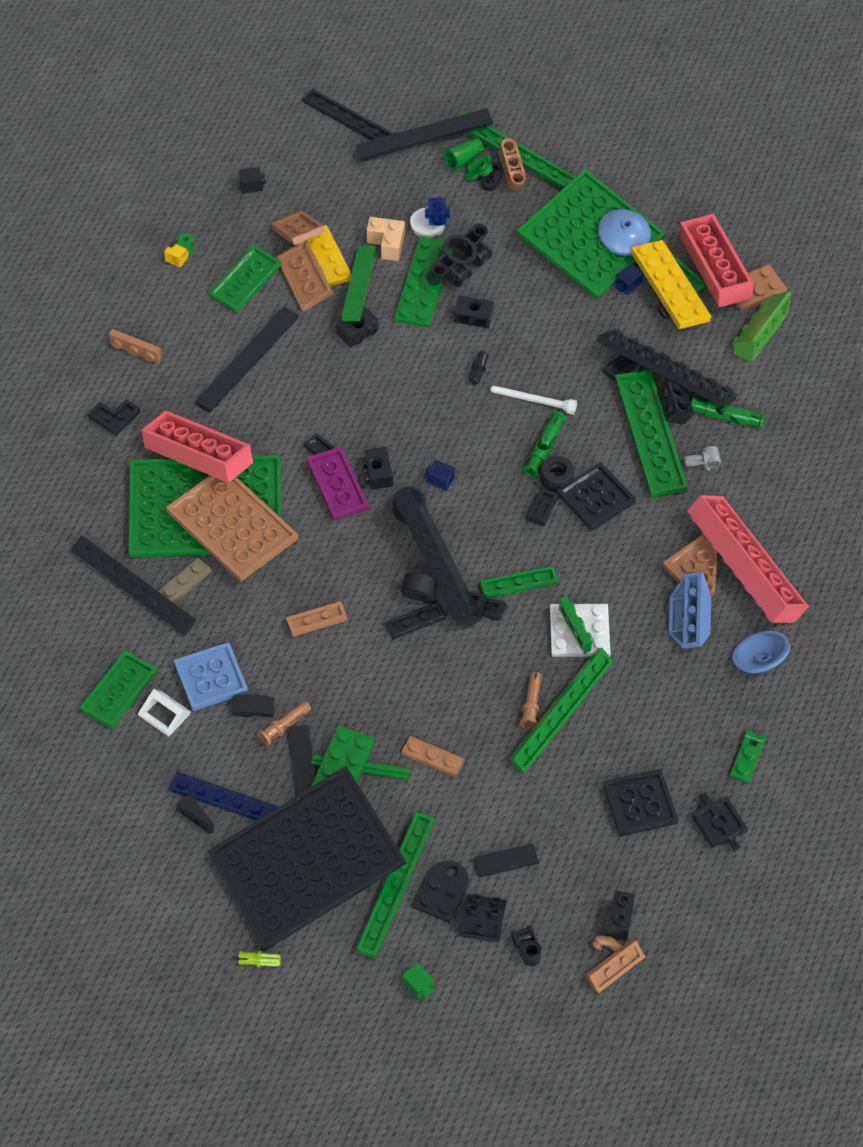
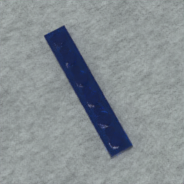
[169,772,280,821]

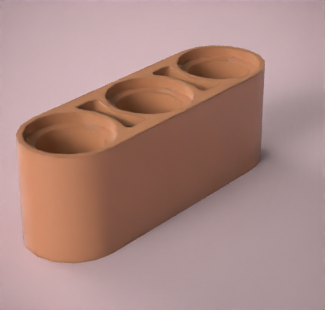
[498,138,526,191]

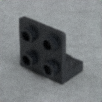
[459,894,507,943]

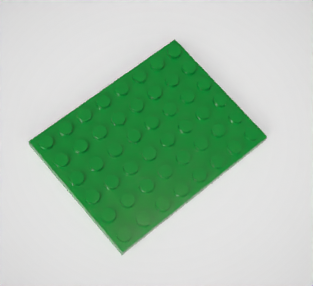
[129,455,282,558]

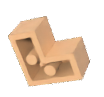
[367,217,405,261]

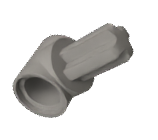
[684,446,722,471]

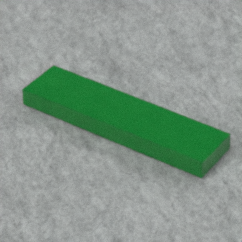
[479,566,559,598]

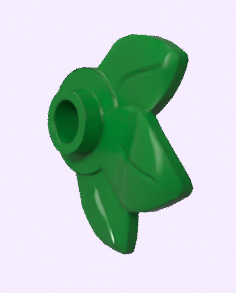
[464,154,493,180]

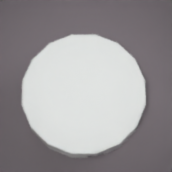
[410,208,445,238]

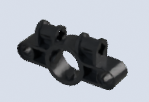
[426,223,493,287]

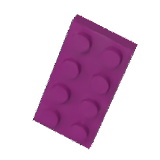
[307,446,369,521]

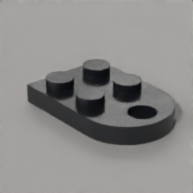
[412,861,469,923]

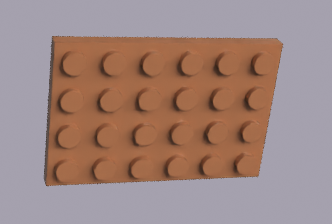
[166,475,299,582]

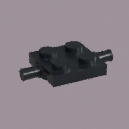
[692,792,748,852]

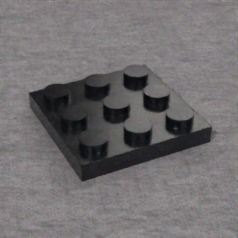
[556,462,636,531]
[603,768,678,837]

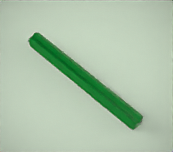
[311,754,410,779]

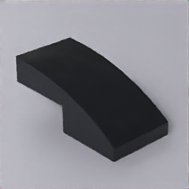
[470,592,507,621]
[232,695,275,717]

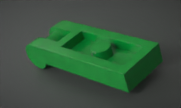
[730,730,767,784]

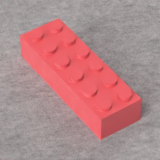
[680,214,753,307]
[141,411,253,483]

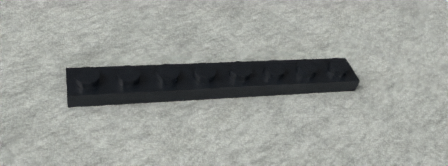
[71,535,197,635]

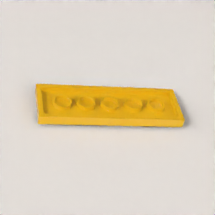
[630,240,712,329]

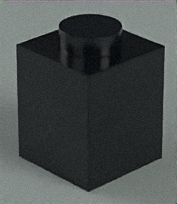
[239,167,266,194]

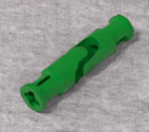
[691,397,766,430]
[523,411,567,477]

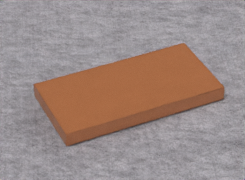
[276,240,334,311]

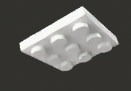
[550,604,610,657]

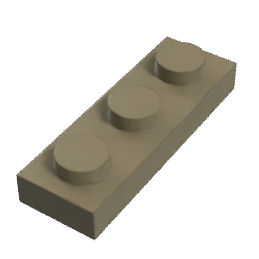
[159,558,212,603]

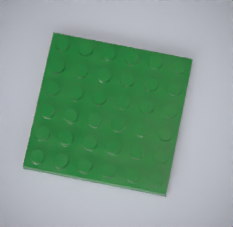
[516,169,665,300]

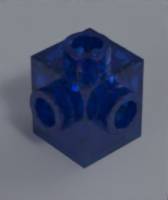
[425,198,450,226]

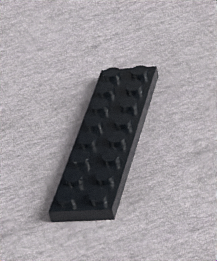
[596,329,738,407]

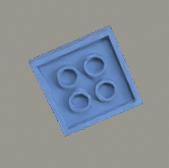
[174,642,249,711]

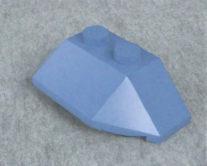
[669,572,711,649]

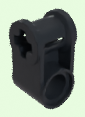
[510,925,541,967]

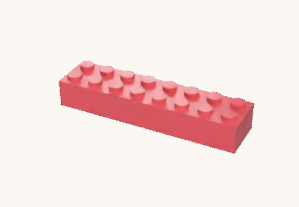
[687,495,809,623]

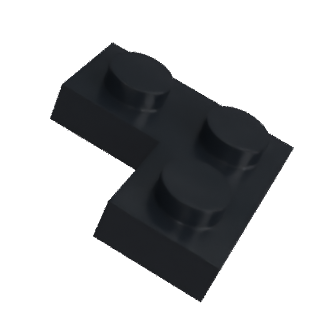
[88,399,141,436]

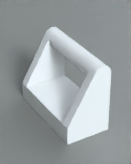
[138,689,191,737]

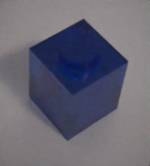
[615,264,643,295]
[425,459,456,491]

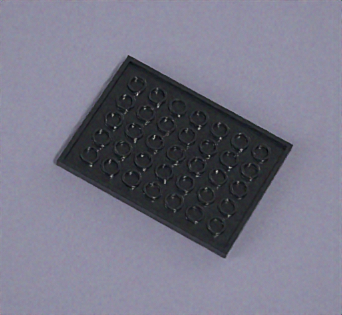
[207,766,407,951]

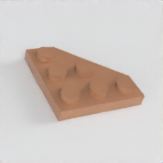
[662,535,718,597]

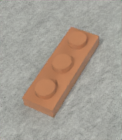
[109,329,162,363]
[286,601,347,637]
[402,736,464,777]
[585,939,645,993]

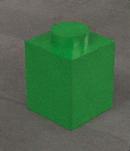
[402,963,434,1001]

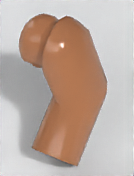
[592,935,622,953]

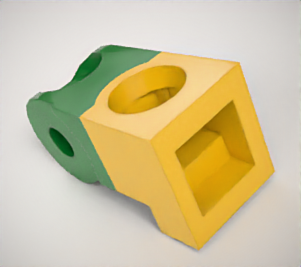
[164,233,194,267]

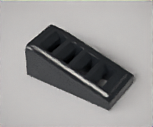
[177,795,214,834]

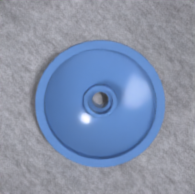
[598,209,651,256]
[733,631,790,673]

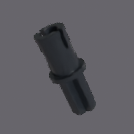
[469,351,489,385]

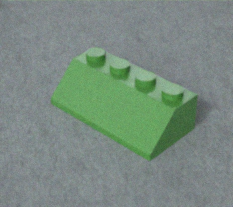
[732,292,792,363]

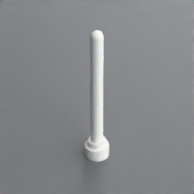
[490,386,577,415]

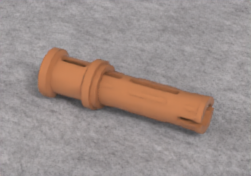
[519,672,542,729]
[257,701,312,746]

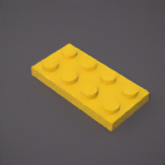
[307,225,352,286]

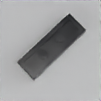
[385,602,446,640]
[474,843,539,878]

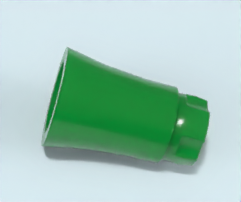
[443,138,484,171]

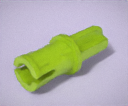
[239,951,281,967]

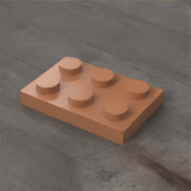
[271,211,325,245]
[734,264,787,312]

